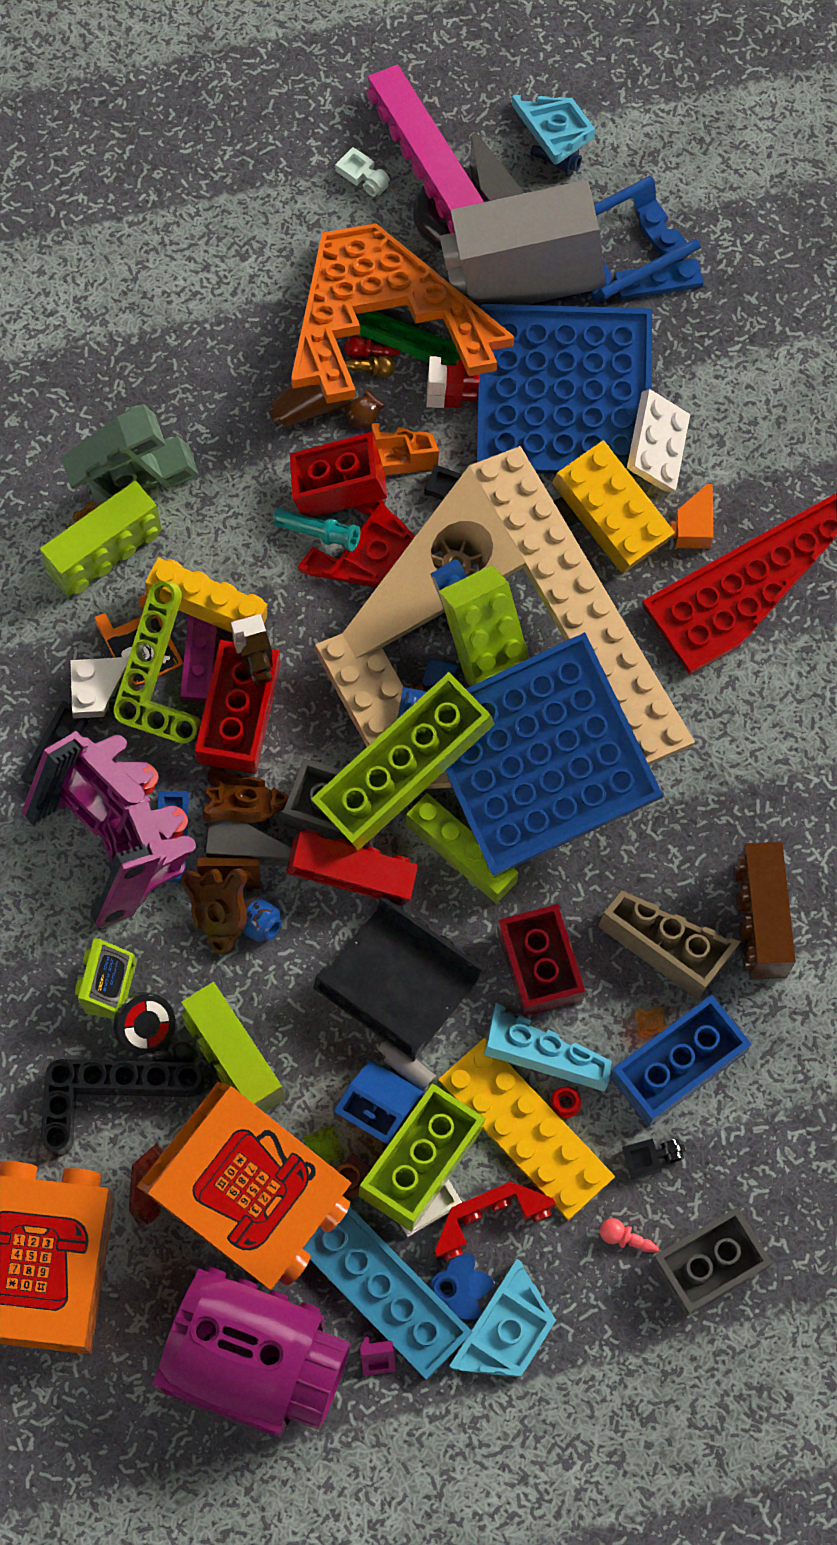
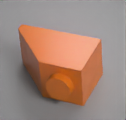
[670,484,713,549]

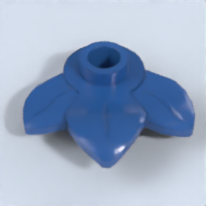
[430,1254,495,1320]

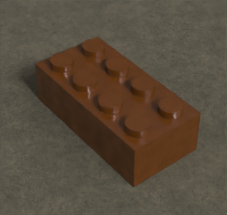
[733,842,796,980]

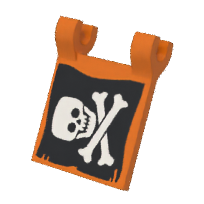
[94,594,183,687]

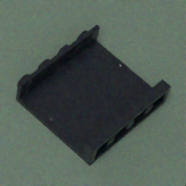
[313,896,483,1061]

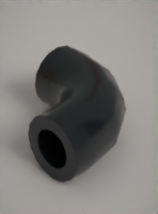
[413,185,450,250]

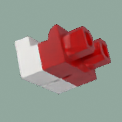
[426,356,480,408]

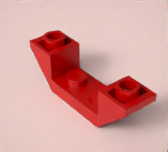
[434,1182,556,1262]

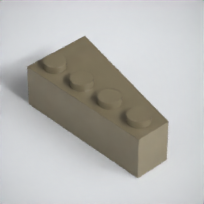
[598,891,740,1000]

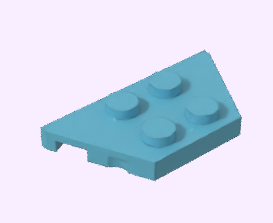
[512,95,595,165]
[449,1259,556,1378]

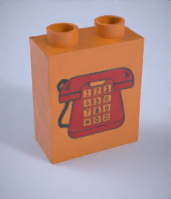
[136,1082,351,1290]
[0,1161,115,1355]

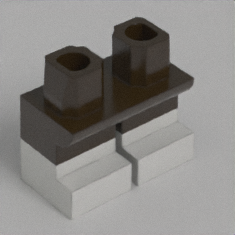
[231,614,273,686]

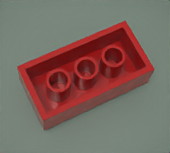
[195,640,281,774]

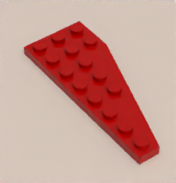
[641,493,837,676]

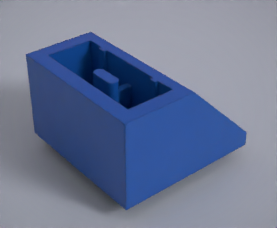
[333,1060,425,1145]

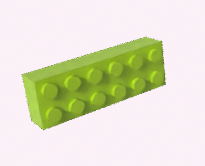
[311,672,495,851]

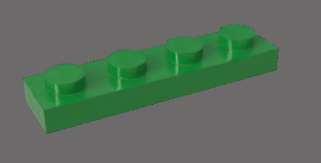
[357,311,461,366]

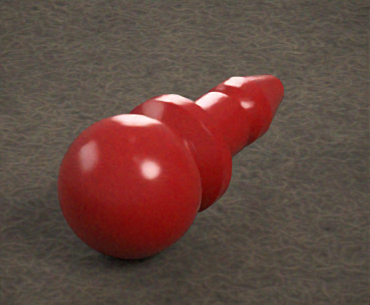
[344,336,400,359]

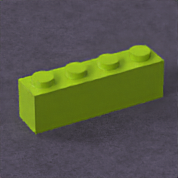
[406,793,519,904]

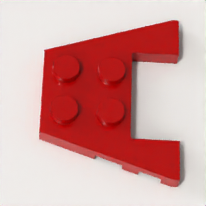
[297,500,415,588]

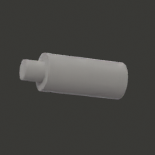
[378,1041,437,1092]

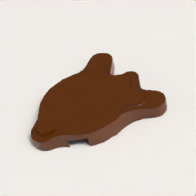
[202,768,289,823]
[181,868,247,954]

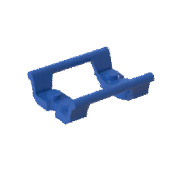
[588,176,701,303]

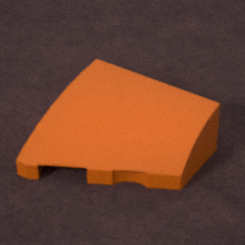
[371,423,439,475]

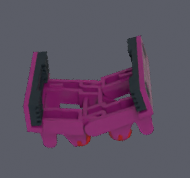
[22,731,196,928]

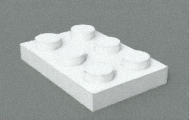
[627,389,690,493]

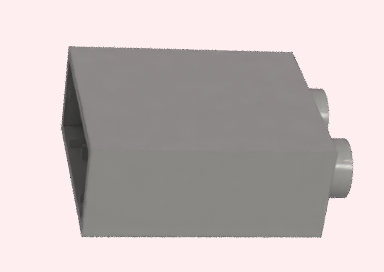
[440,179,606,308]

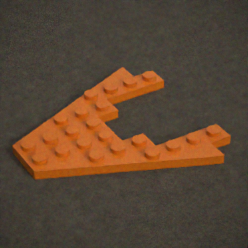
[291,223,514,404]

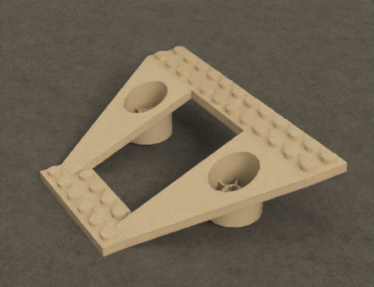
[314,446,695,790]

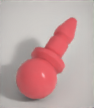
[600,1218,659,1253]

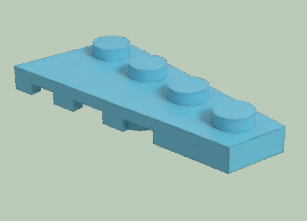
[484,1003,612,1092]

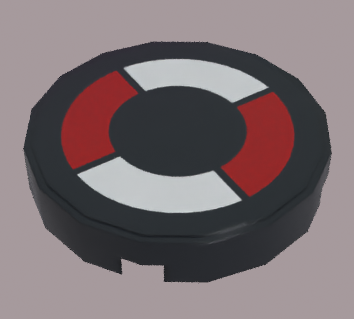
[113,992,176,1055]

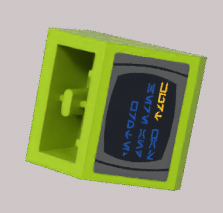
[75,938,137,1019]

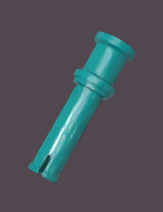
[273,508,361,551]

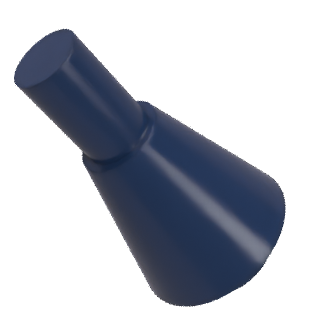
[530,145,582,175]

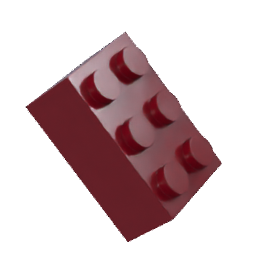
[497,904,586,1017]

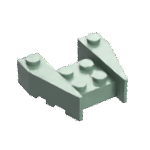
[61,404,199,507]

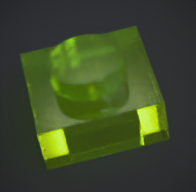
[303,1125,344,1163]

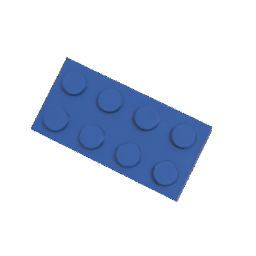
[610,994,752,1127]

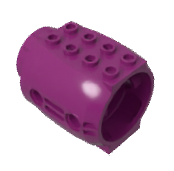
[152,1266,351,1439]

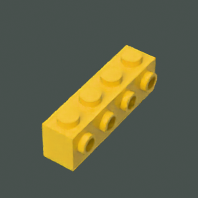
[145,557,267,633]

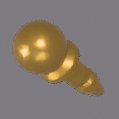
[345,356,395,378]

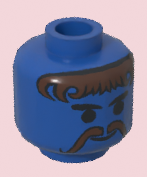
[242,896,282,942]

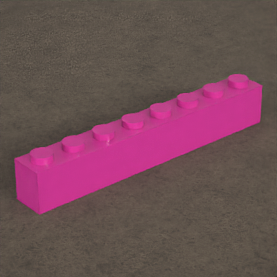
[366,64,484,233]

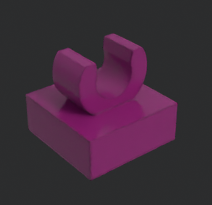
[360,1335,396,1376]

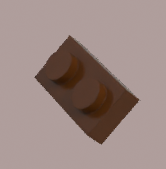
[197,857,261,889]

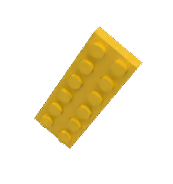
[438,1038,615,1221]

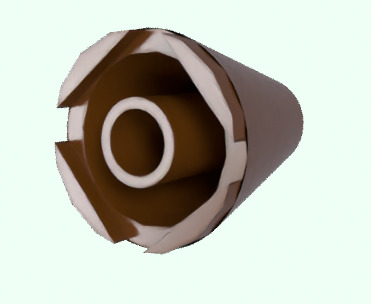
[268,383,351,428]

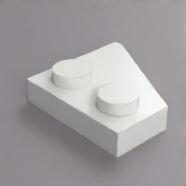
[70,657,129,719]

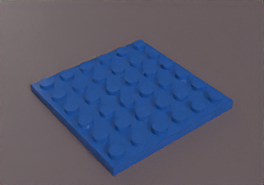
[477,304,652,476]
[445,632,664,877]

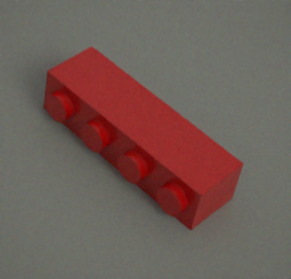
[286,830,418,906]

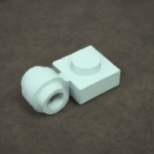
[335,147,390,197]

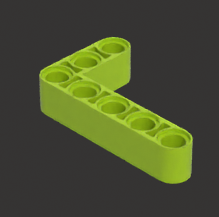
[113,581,201,743]

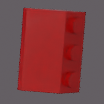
[289,432,387,517]

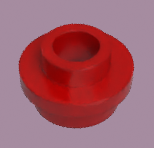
[550,1086,582,1119]

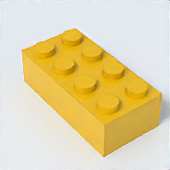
[552,440,675,574]

